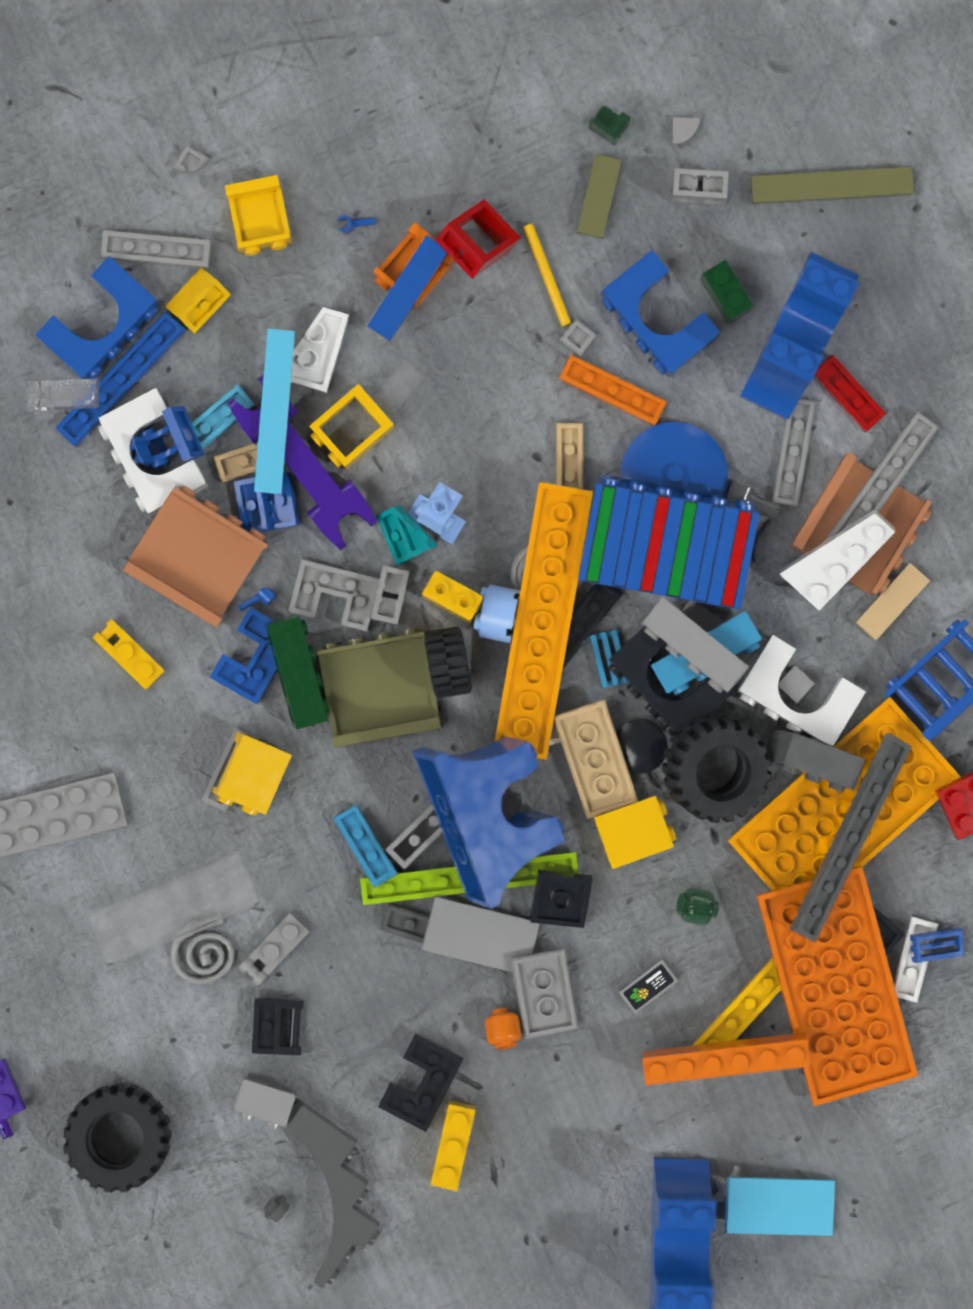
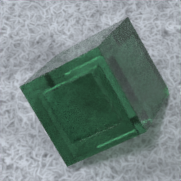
[588,106,631,146]

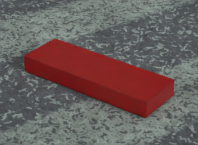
[814,354,886,433]

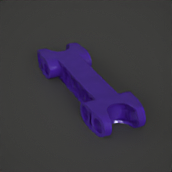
[227,374,377,551]

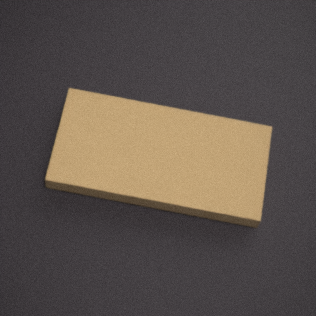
[554,699,639,819]

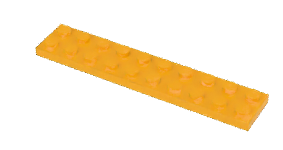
[494,482,593,760]

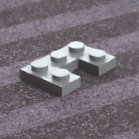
[288,559,380,632]

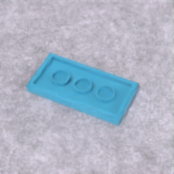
[724,1176,835,1236]

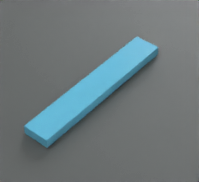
[254,329,295,495]

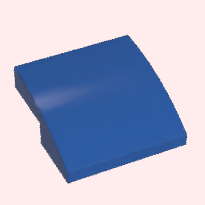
[234,472,300,532]

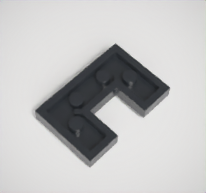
[378,1033,464,1132]

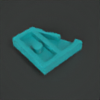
[376,505,437,565]

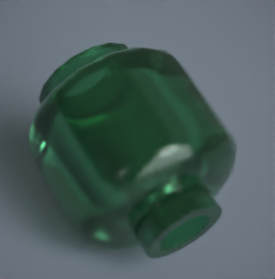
[676,888,719,925]

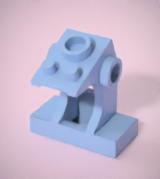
[408,482,466,545]

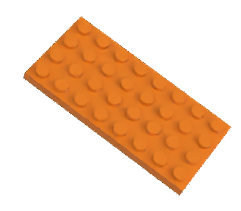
[756,865,918,1106]

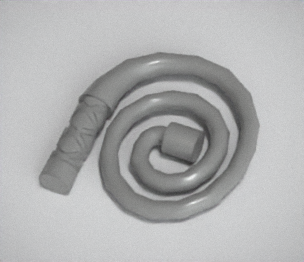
[170,913,235,985]

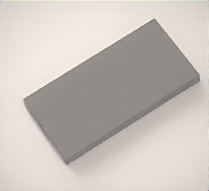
[421,896,540,972]

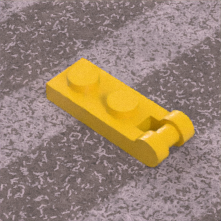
[92,618,165,690]

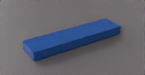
[367,235,448,342]

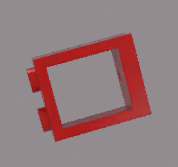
[435,199,521,279]

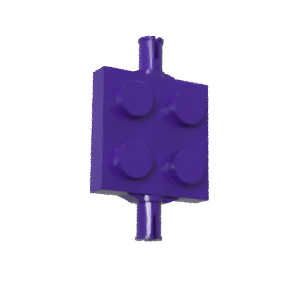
[0,1059,27,1140]

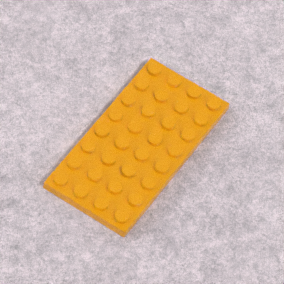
[727,697,961,891]

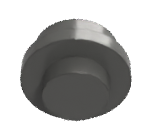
[264,1195,289,1222]

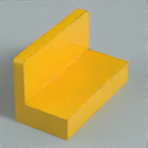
[165,268,231,334]

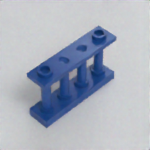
[884,619,973,742]

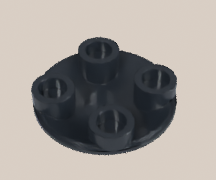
[617,719,668,773]

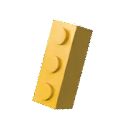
[430,1100,476,1191]

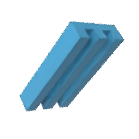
[590,630,628,688]

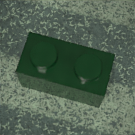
[700,259,754,325]

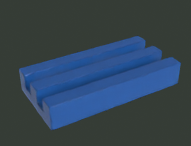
[910,928,965,963]

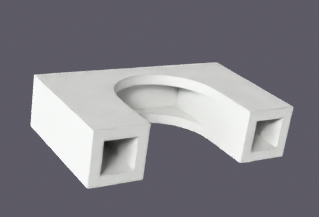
[98,388,209,516]
[737,635,866,747]

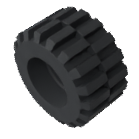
[424,626,472,699]

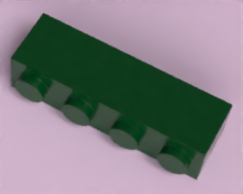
[264,614,330,730]

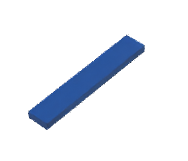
[55,311,186,447]

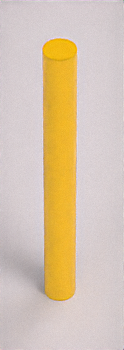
[523,224,572,327]

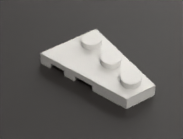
[291,307,350,393]

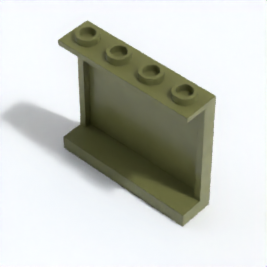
[317,628,442,748]

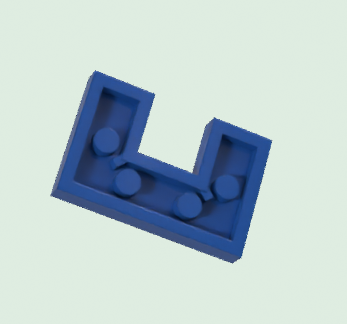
[210,607,277,704]

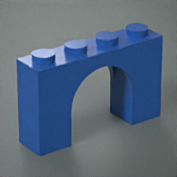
[601,250,721,377]
[35,256,160,382]

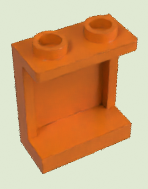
[373,222,456,310]

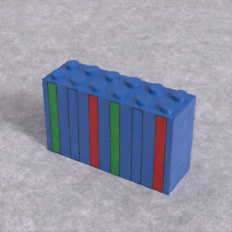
[578,474,760,610]

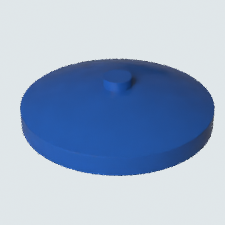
[620,422,728,498]

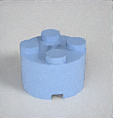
[474,584,520,644]

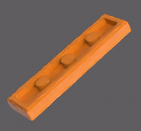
[559,355,667,426]

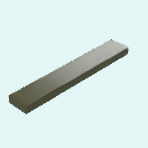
[751,167,914,205]

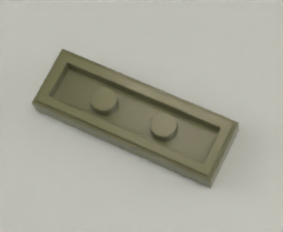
[577,154,622,239]

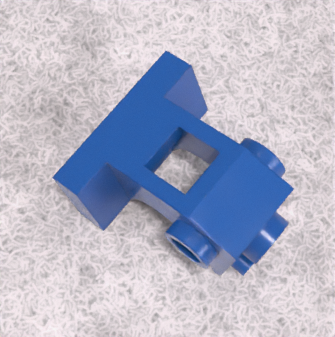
[129,406,205,469]

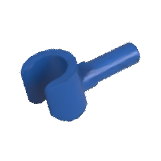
[337,215,376,234]
[238,588,277,611]

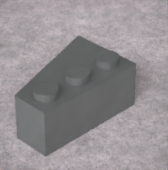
[766,729,865,793]

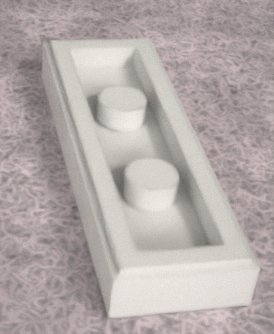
[893,916,938,1003]

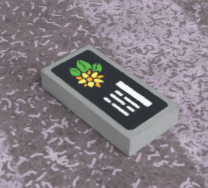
[619,959,678,1014]

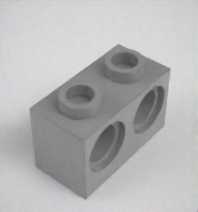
[671,168,729,205]
[371,565,410,626]

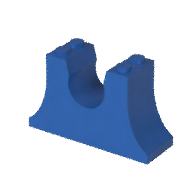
[740,252,859,419]
[412,736,565,909]
[649,1157,716,1309]

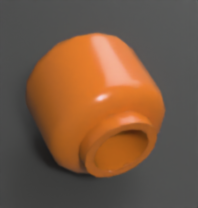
[484,1008,522,1050]

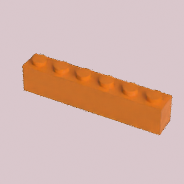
[642,1032,811,1085]

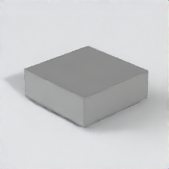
[559,319,597,357]
[778,665,815,704]

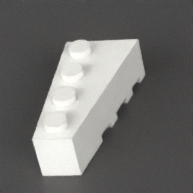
[779,509,895,611]

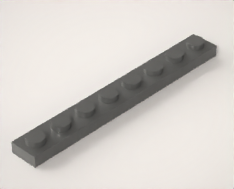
[789,733,911,942]

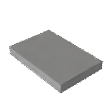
[510,948,578,1039]

